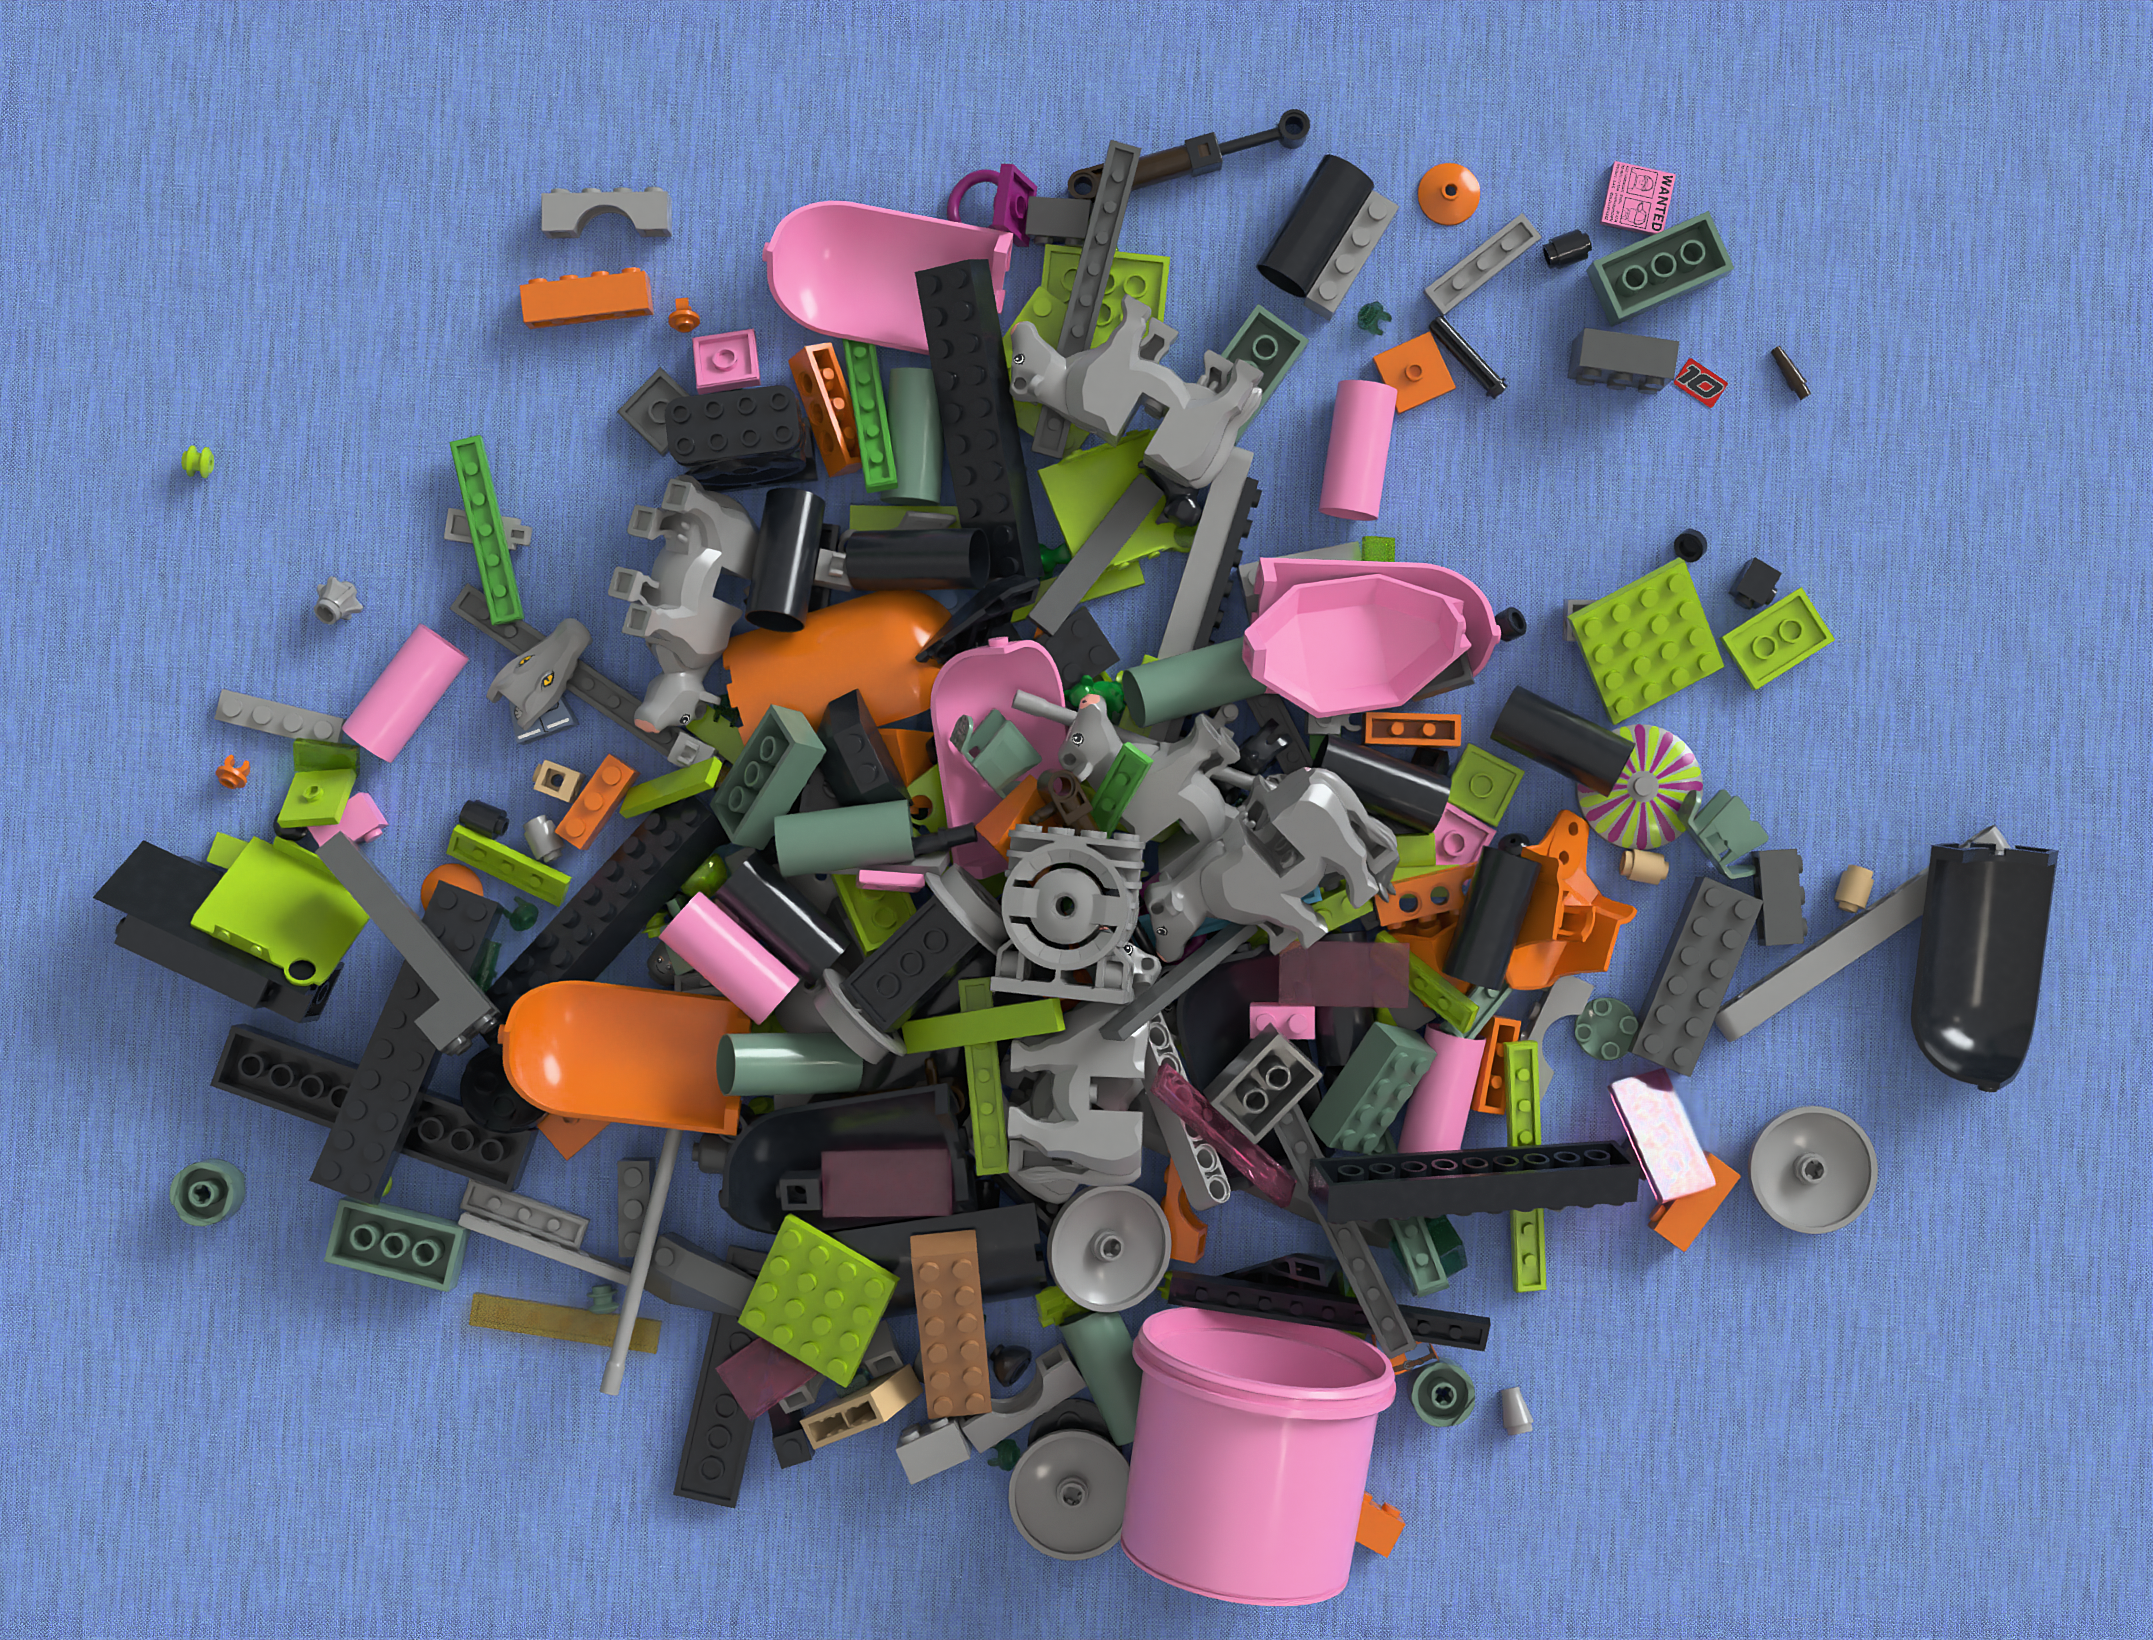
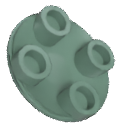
[1574,997,1638,1061]

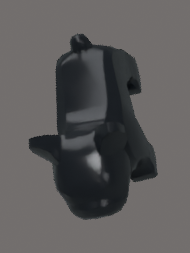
[1137,460,1202,528]
[1209,718,1293,805]

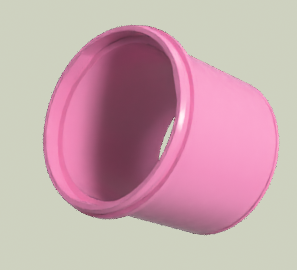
[1120,1307,1396,1606]

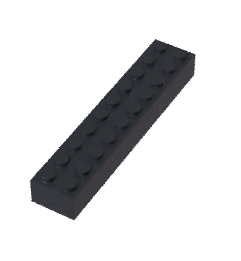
[915,259,1045,587]
[480,794,728,1056]
[309,880,505,1205]
[210,1024,539,1192]
[1308,1140,1640,1225]

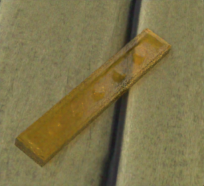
[469,1292,662,1354]

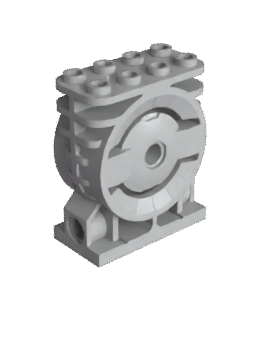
[990,824,1146,1004]

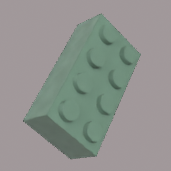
[1586,211,1734,327]
[1221,304,1309,446]
[710,704,827,850]
[1308,1022,1437,1154]
[324,1196,471,1292]

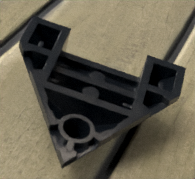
[915,574,1040,665]
[1217,1253,1345,1296]

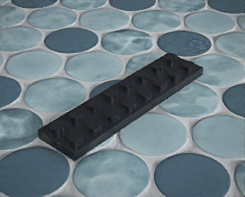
[673,1244,773,1509]

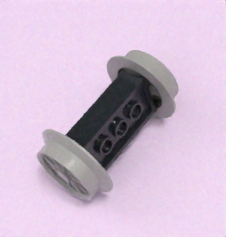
[813,863,1009,1064]

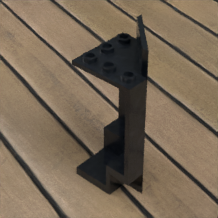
[92,840,345,1023]

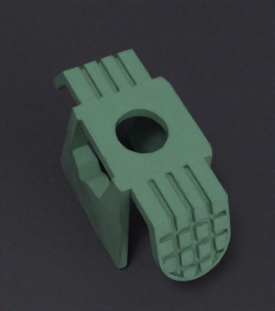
[950,709,1042,799]
[1677,789,1768,879]

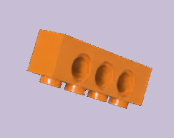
[788,342,862,478]
[1373,861,1477,930]

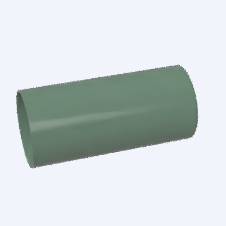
[880,367,945,506]
[1122,636,1267,728]
[774,799,916,877]
[716,1032,863,1096]
[1059,1310,1143,1446]

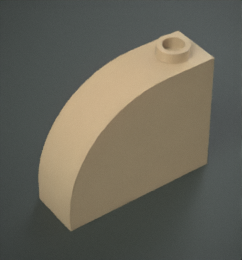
[800,1363,924,1450]

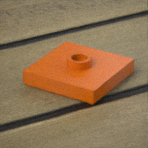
[1372,331,1456,415]
[536,1113,612,1161]

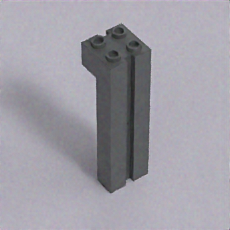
[315,831,502,1057]

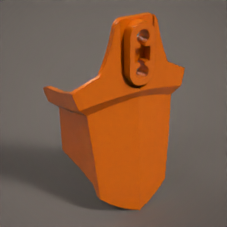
[1505,809,1637,990]

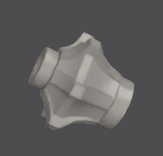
[314,576,363,624]

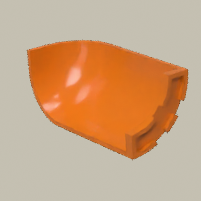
[722,590,952,747]
[498,981,752,1136]

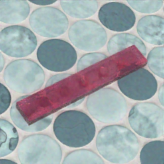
[1150,1063,1297,1209]

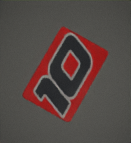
[1673,358,1728,408]

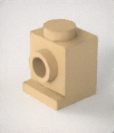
[532,760,586,803]

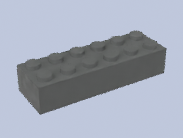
[1628,876,1764,1077]

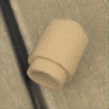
[1619,849,1669,885]
[1834,865,1874,913]

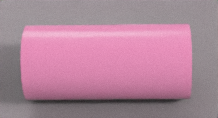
[1318,380,1398,521]
[341,623,469,763]
[658,891,800,1025]
[1397,1023,1486,1153]

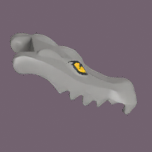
[486,618,593,731]

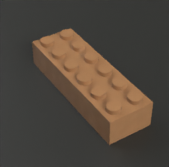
[910,1229,992,1419]

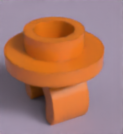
[668,297,700,333]
[215,755,250,789]

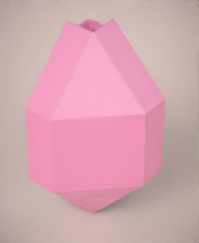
[1242,574,1472,718]

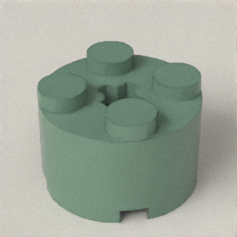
[169,1158,245,1226]
[1407,1356,1475,1427]

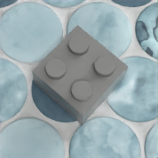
[895,1416,973,1485]

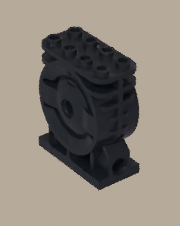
[665,385,818,493]

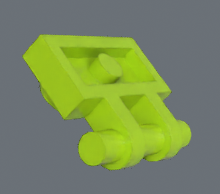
[1035,1286,1090,1328]

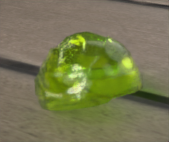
[680,853,727,898]

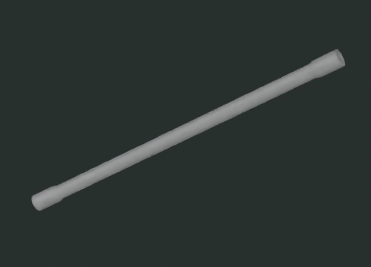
[1011,689,1375,819]
[599,1128,683,1396]

